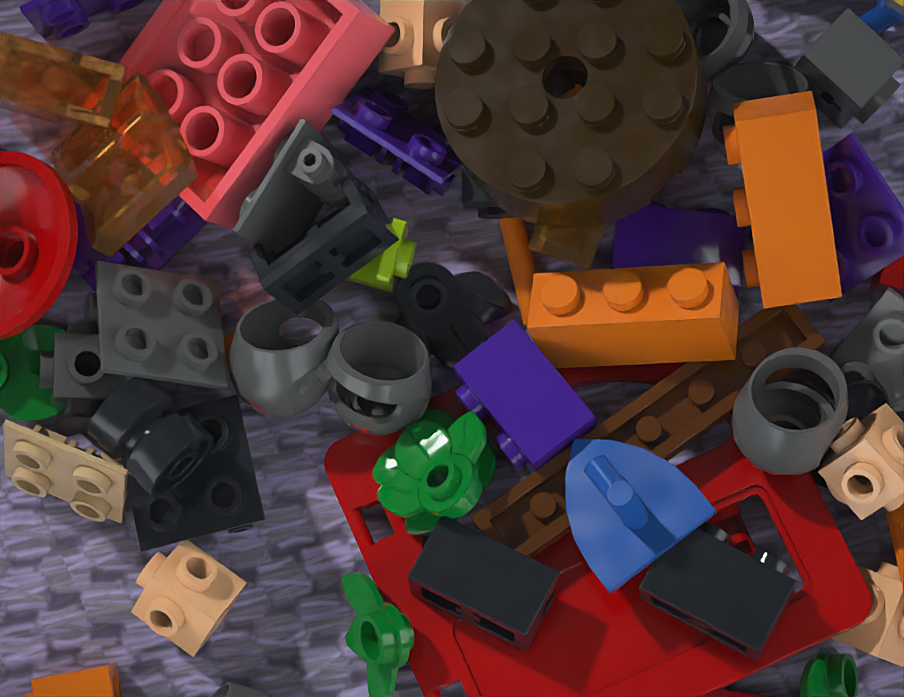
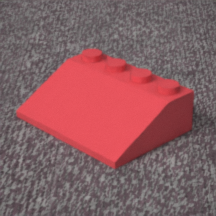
[86,0,395,229]

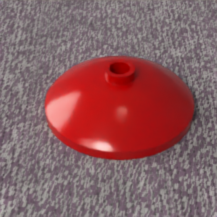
[0,151,78,340]

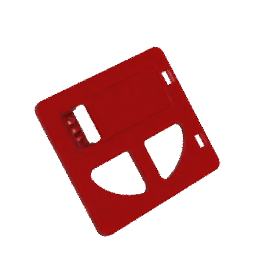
[324,362,872,697]

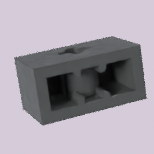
[793,8,904,129]

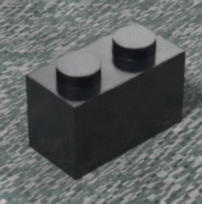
[639,521,797,663]

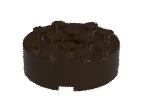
[435,0,707,229]

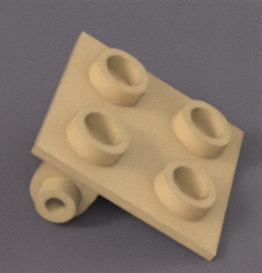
[3,420,129,524]

